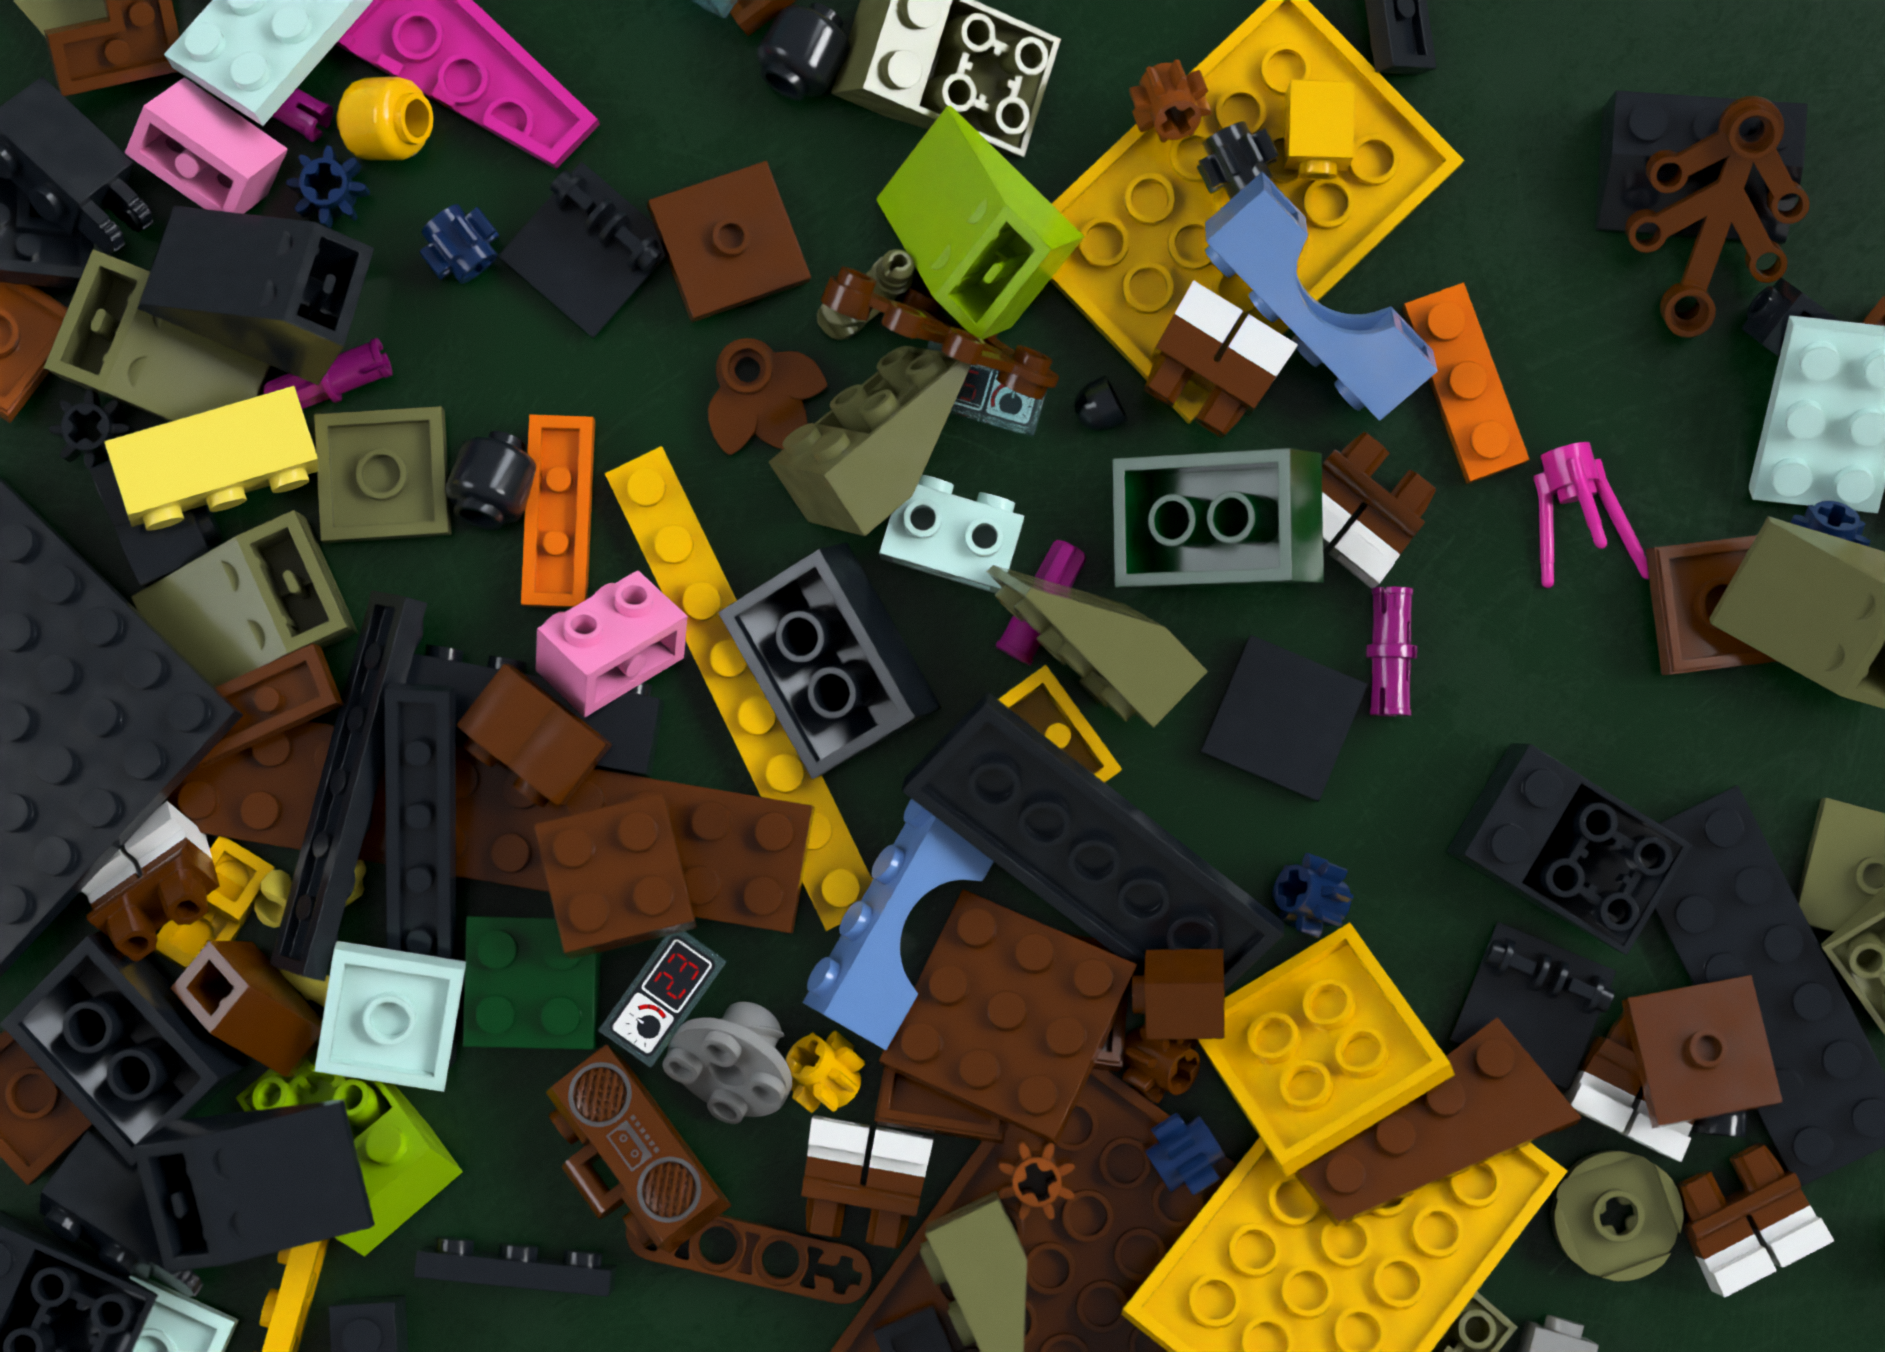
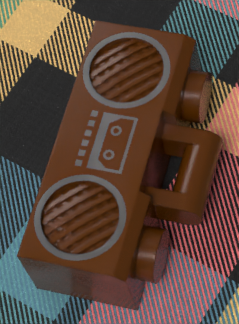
[546,1044,732,1253]

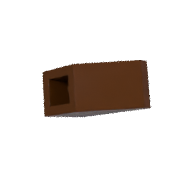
[171,941,323,1077]

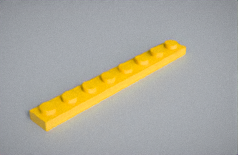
[605,446,873,931]

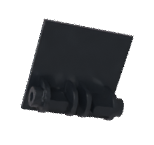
[498,162,666,339]
[1449,922,1617,1090]

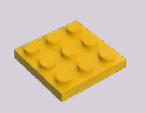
[1196,922,1454,1177]

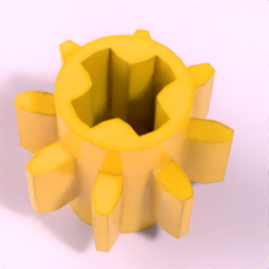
[785,1030,865,1113]

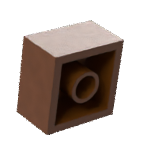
[534,793,697,959]

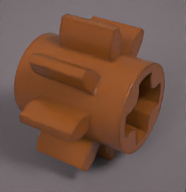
[1129,59,1212,143]
[998,1141,1075,1220]

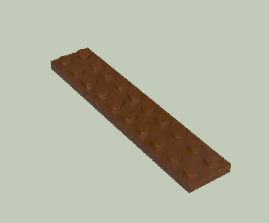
[168,721,815,933]

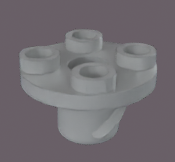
[662,1001,792,1124]

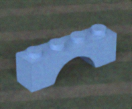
[1205,172,1438,421]
[803,799,994,1050]

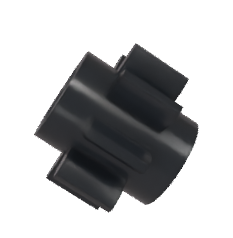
[1197,121,1280,200]
[49,389,135,469]

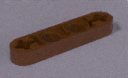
[626,1214,872,1304]

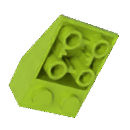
[876,105,1085,340]
[236,1045,463,1257]

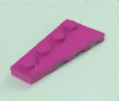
[336,0,600,169]

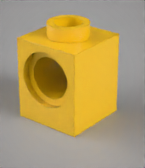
[1283,80,1355,180]

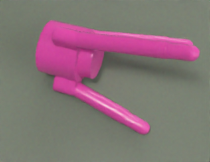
[1533,442,1649,588]

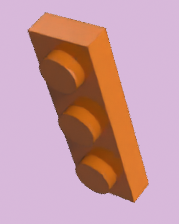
[1402,282,1530,484]
[521,414,595,609]

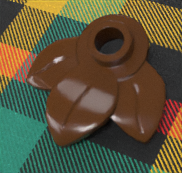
[708,338,828,455]

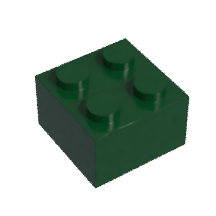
[463,916,603,1049]

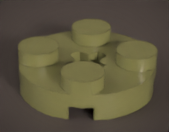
[1550,1150,1684,1281]

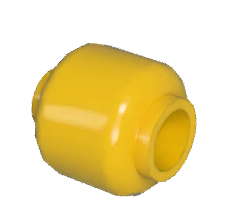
[336,77,433,161]

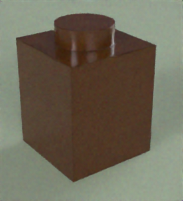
[1132,949,1225,1039]

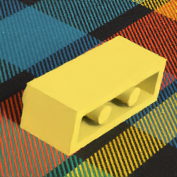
[104,386,318,531]

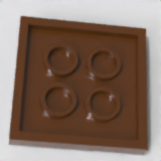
[879,889,1139,1145]

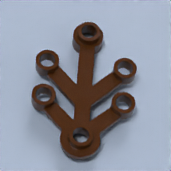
[1625,96,1810,338]
[820,267,1059,400]

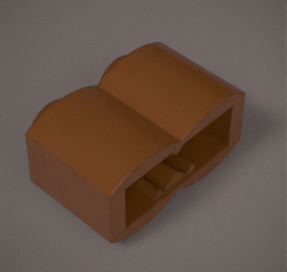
[457,663,613,808]

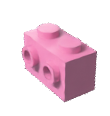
[124,77,288,214]
[536,570,687,718]

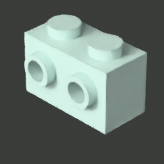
[879,475,1024,593]

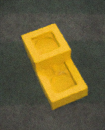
[154,836,275,970]

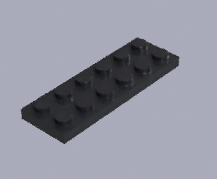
[902,692,1284,991]
[1654,785,1885,1187]

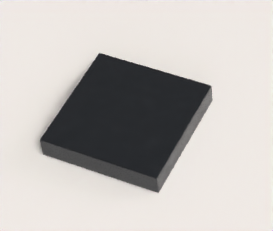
[1200,634,1368,802]

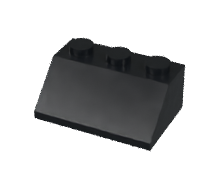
[1595,90,1808,244]
[718,542,942,780]
[0,931,246,1166]

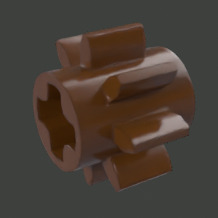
[1122,1024,1200,1103]

